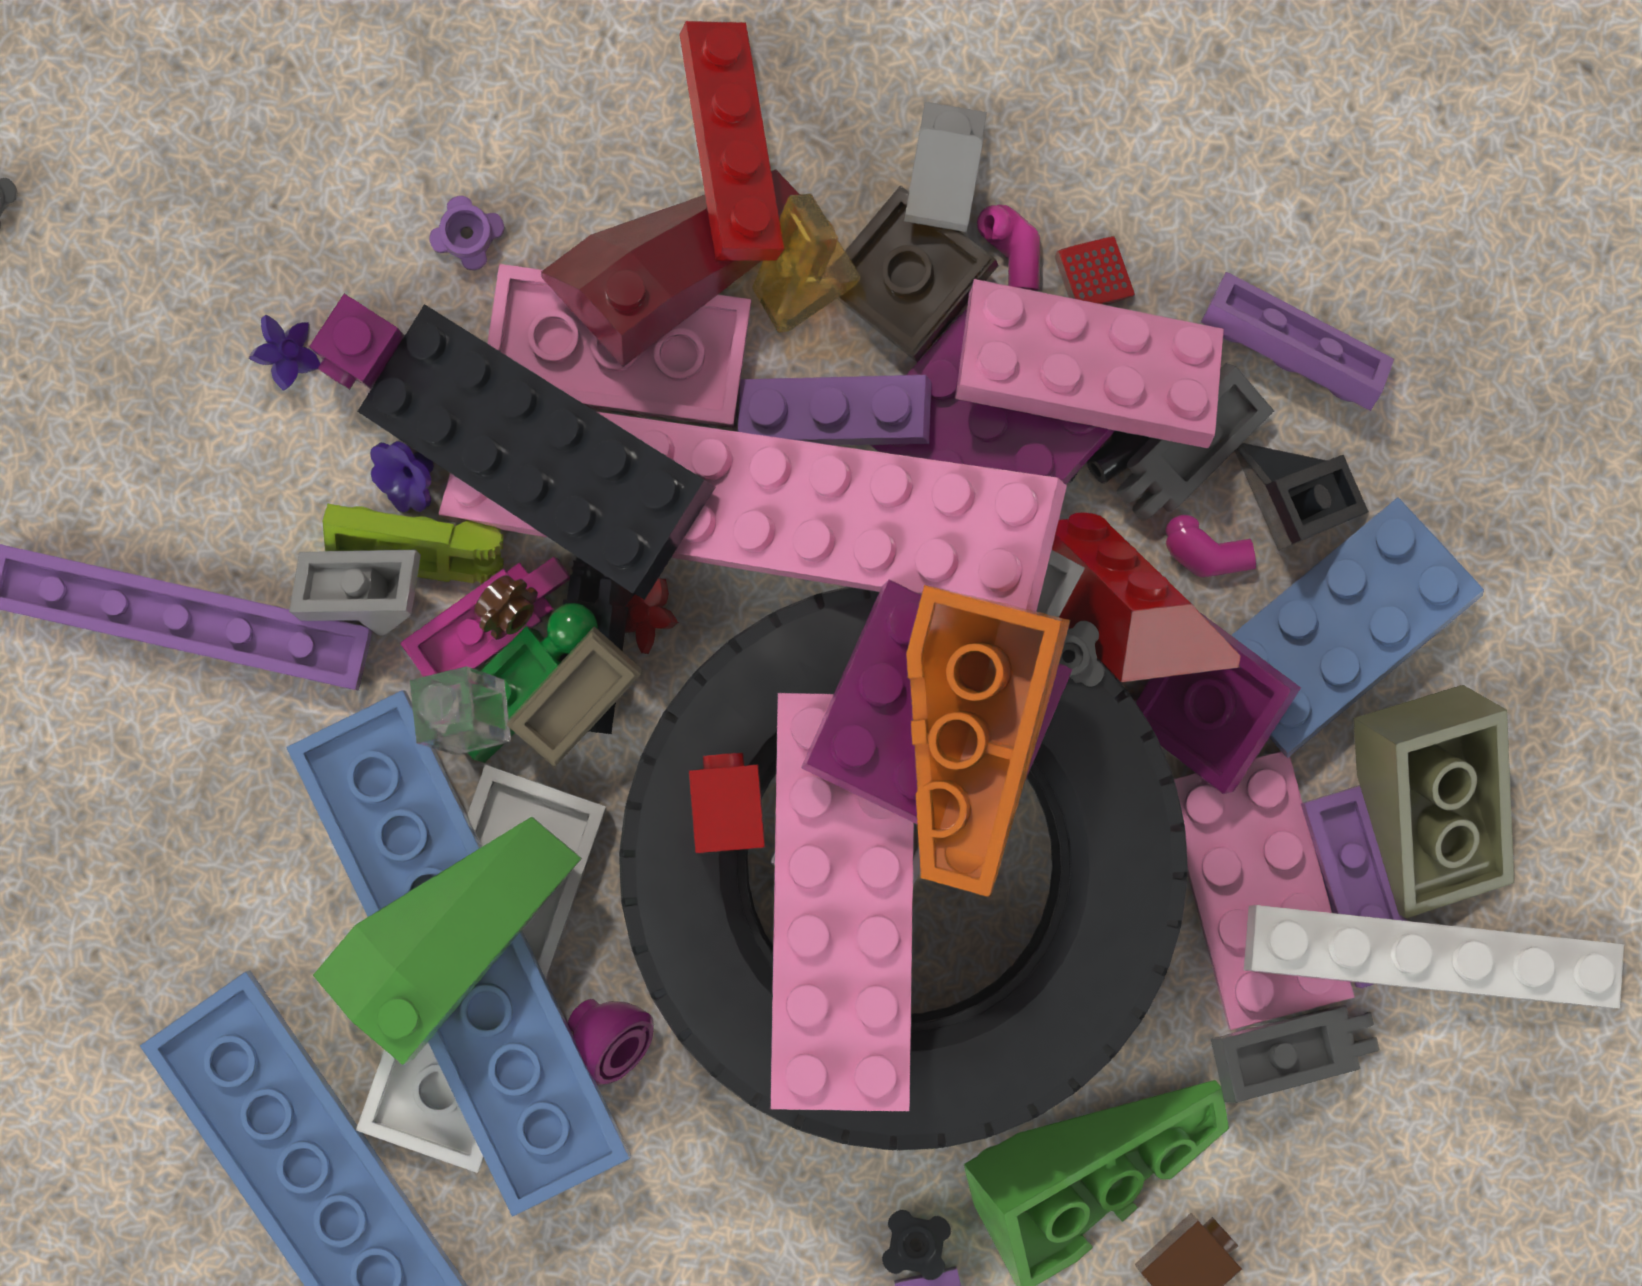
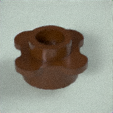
[474,575,538,640]

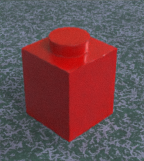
[689,753,765,853]

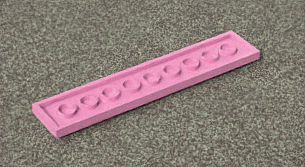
[439,412,1067,611]

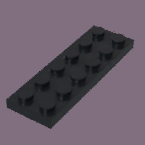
[357,304,716,600]

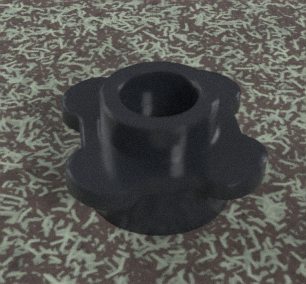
[882,1210,951,1280]

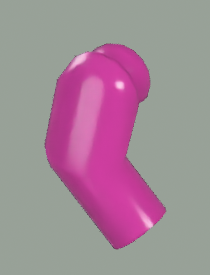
[977,205,1040,291]
[1165,515,1256,578]

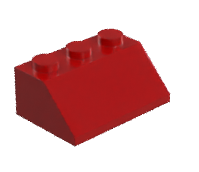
[1052,512,1241,682]

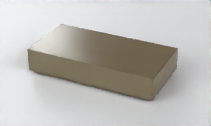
[506,627,642,767]

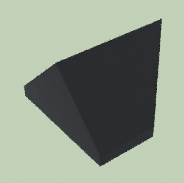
[1235,443,1369,551]

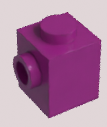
[309,293,405,390]

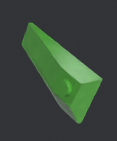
[313,817,582,1065]
[964,1080,1229,1286]

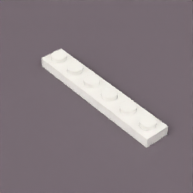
[1244,905,1624,1008]

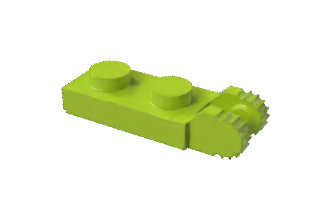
[322,504,504,585]

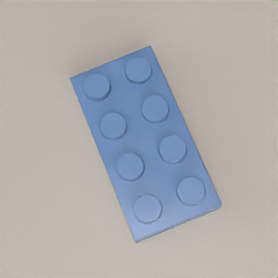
[1231,497,1484,758]

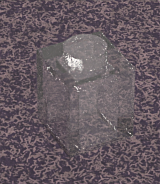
[410,666,511,755]

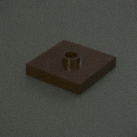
[819,185,999,362]

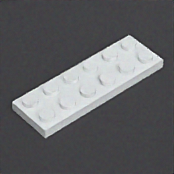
[356,765,607,1173]

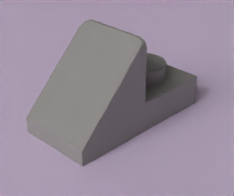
[904,102,987,232]
[289,550,421,636]

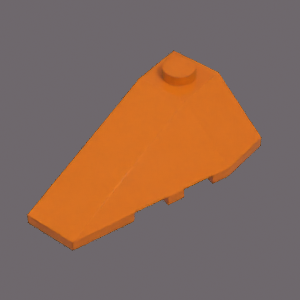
[906,585,1070,897]

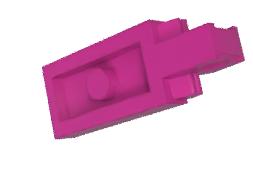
[400,556,570,695]

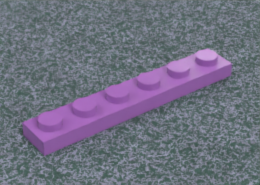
[0,544,373,691]

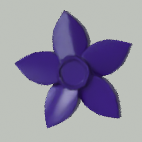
[248,315,321,391]

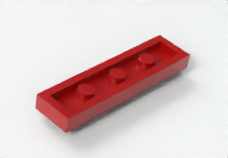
[679,21,784,261]

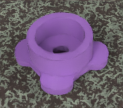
[429,196,504,270]

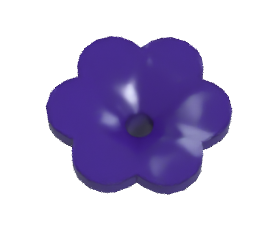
[370,441,434,513]

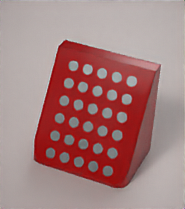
[1055,236,1135,305]

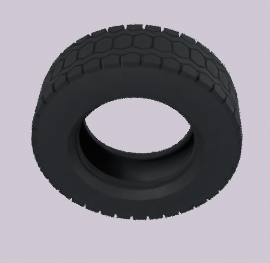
[619,587,1188,1151]

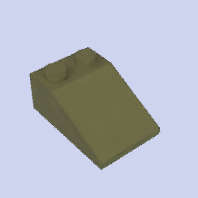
[1353,685,1514,919]

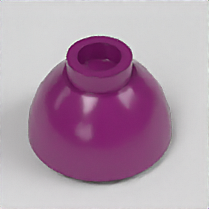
[568,999,654,1085]

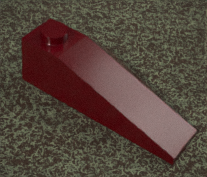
[541,169,817,367]

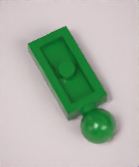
[438,603,599,763]

